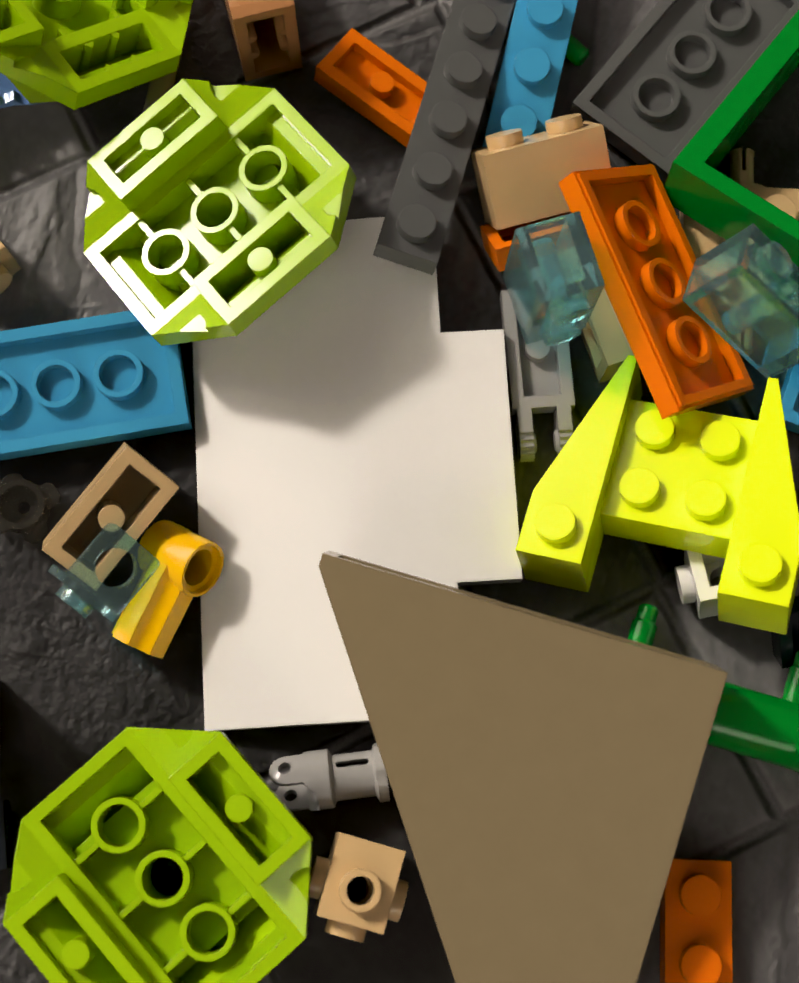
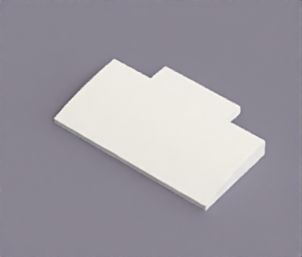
[193,217,523,731]

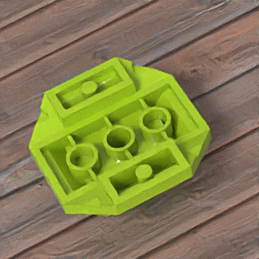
[84,78,357,346]
[2,727,313,983]

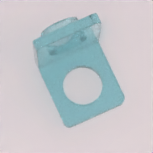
[48,523,160,623]

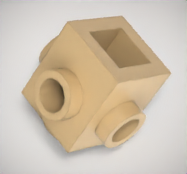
[310,832,408,943]

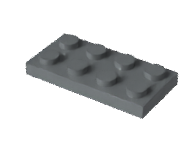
[569,0,799,183]

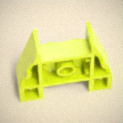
[515,355,799,635]

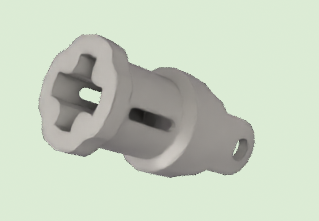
[269,743,390,811]

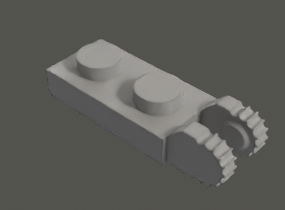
[499,286,575,463]

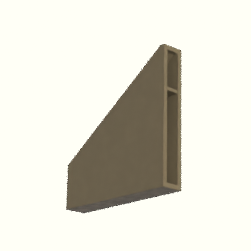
[319,551,728,983]

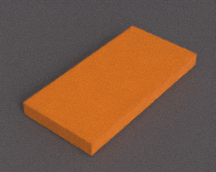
[558,164,754,419]

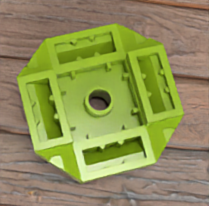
[0,0,193,110]

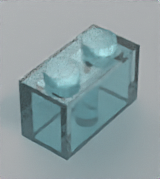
[503,211,605,346]
[682,223,799,380]

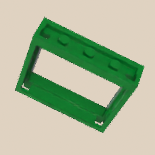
[664,10,799,286]

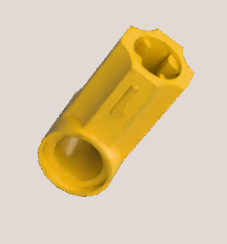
[112,520,224,659]

